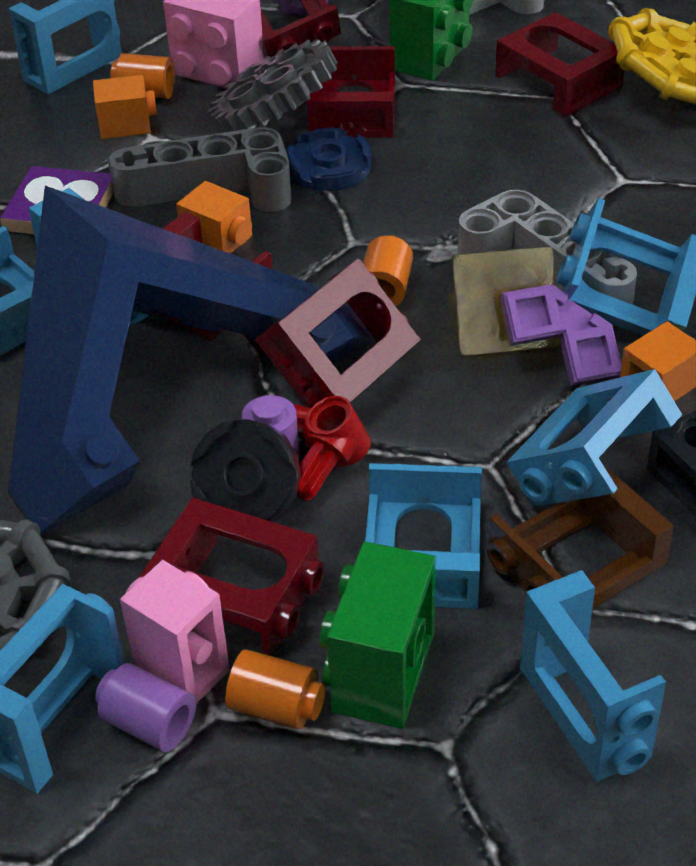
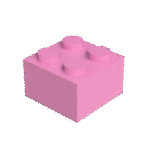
[163,0,264,89]

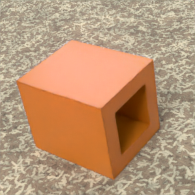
[93,75,157,139]
[176,181,252,254]
[620,321,696,401]

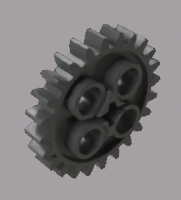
[208,39,338,133]

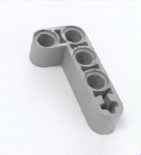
[458,190,637,305]

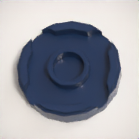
[286,128,372,191]

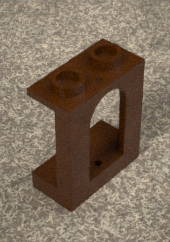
[487,465,674,609]

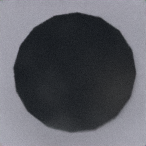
[190,419,301,522]

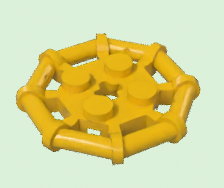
[608,8,696,105]

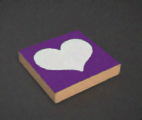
[0,166,114,235]

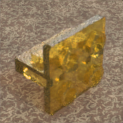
[448,247,559,355]

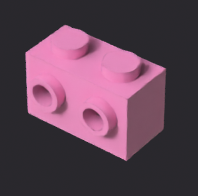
[120,560,230,704]

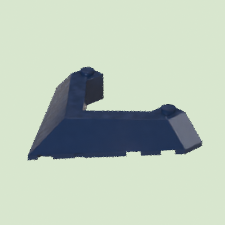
[8,185,375,536]

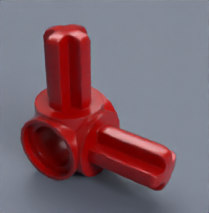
[292,396,371,501]

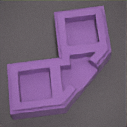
[499,284,622,386]

